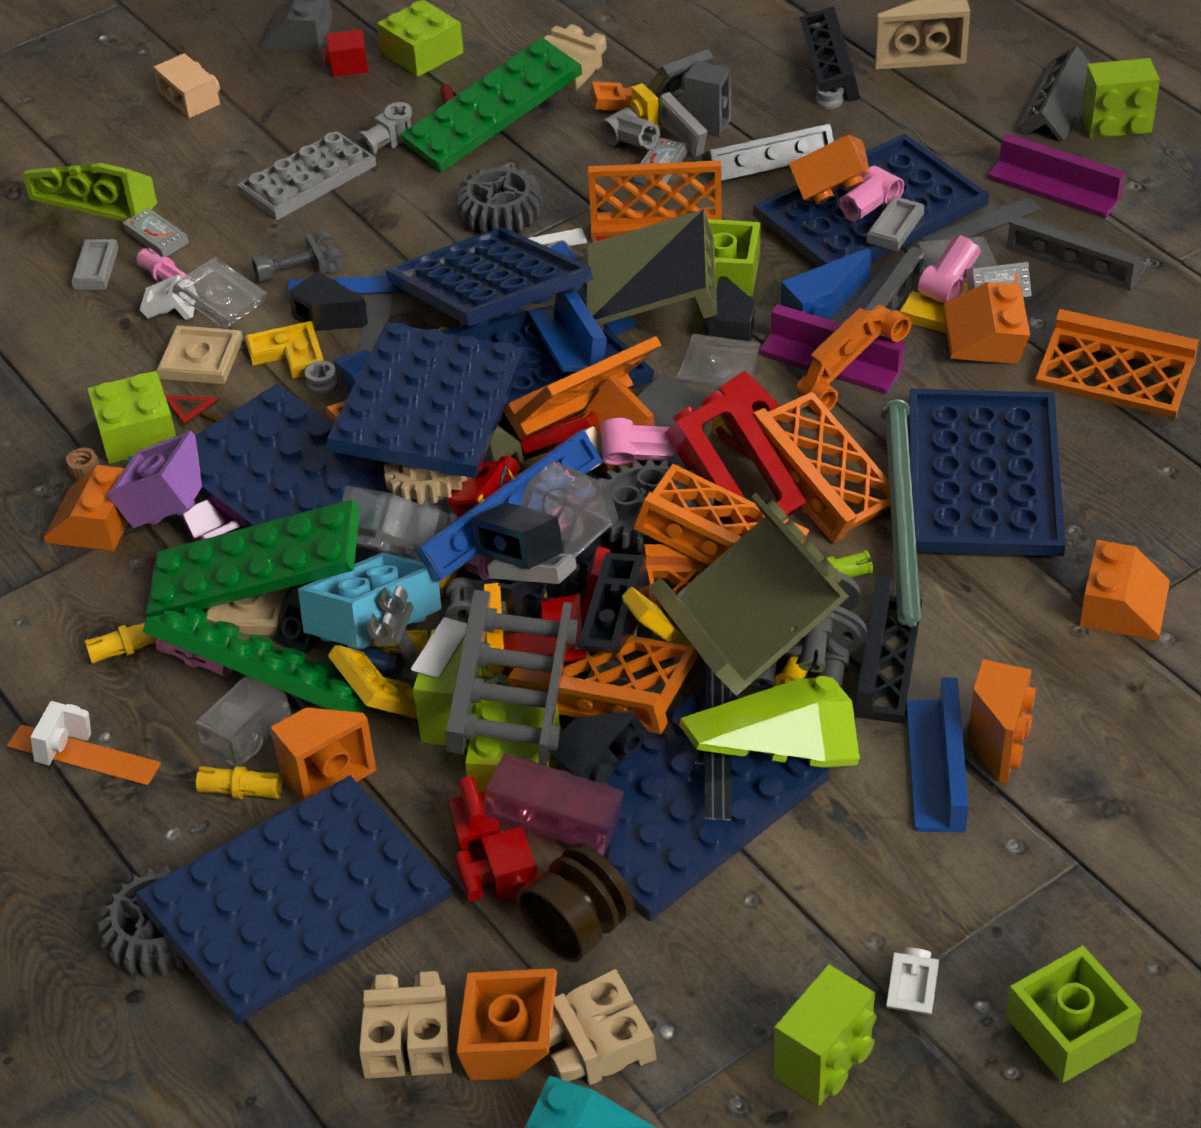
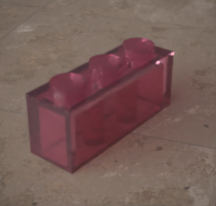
[484,752,624,855]

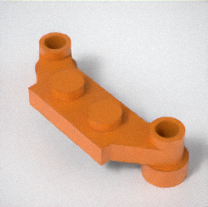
[796,305,912,411]

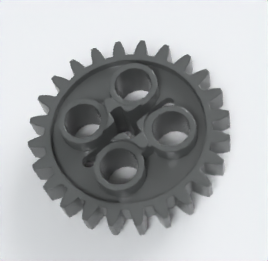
[591,459,714,553]

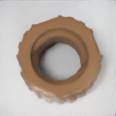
[65,448,99,481]

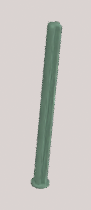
[881,399,921,628]

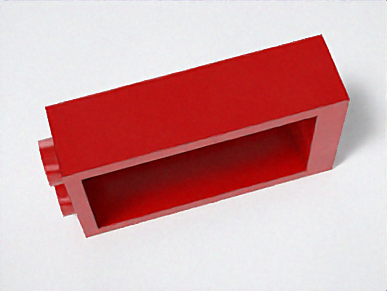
[665,389,807,536]

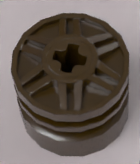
[516,843,634,962]

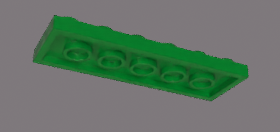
[401,37,583,172]
[146,499,360,617]
[143,608,374,712]

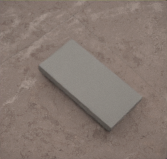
[237,131,377,221]

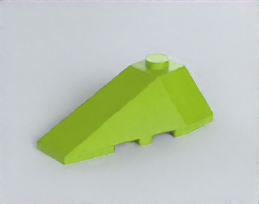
[23,163,157,222]
[679,676,860,768]

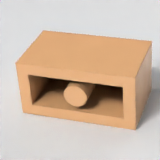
[153,53,220,118]

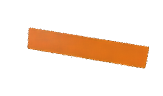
[7,725,161,785]

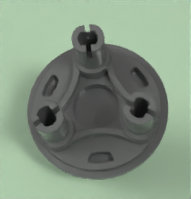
[751,562,867,689]

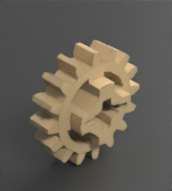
[384,463,467,505]

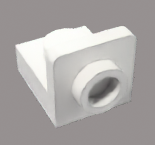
[140,275,197,320]
[30,701,91,765]
[886,948,939,1016]

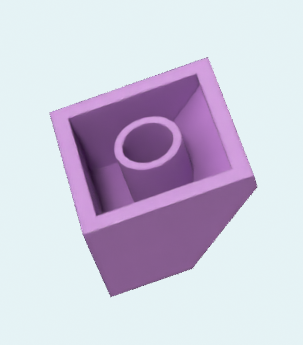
[107,431,202,528]

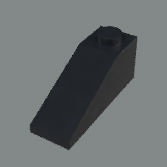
[578,553,651,654]

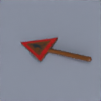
[165,395,224,425]

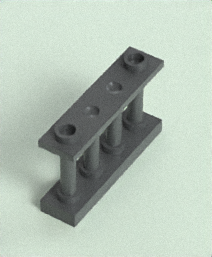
[446,590,578,766]

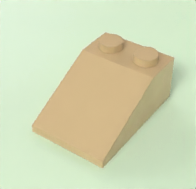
[875,0,970,69]

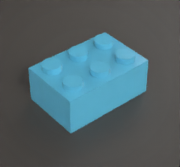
[298,552,442,649]

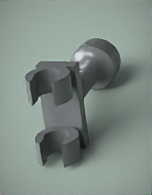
[252,230,345,283]
[367,585,419,688]

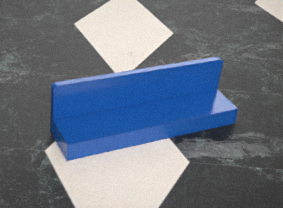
[528,291,607,372]
[907,677,969,832]

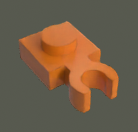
[590,82,633,112]

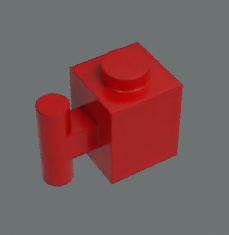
[323,29,368,77]
[448,776,501,862]
[454,826,537,903]

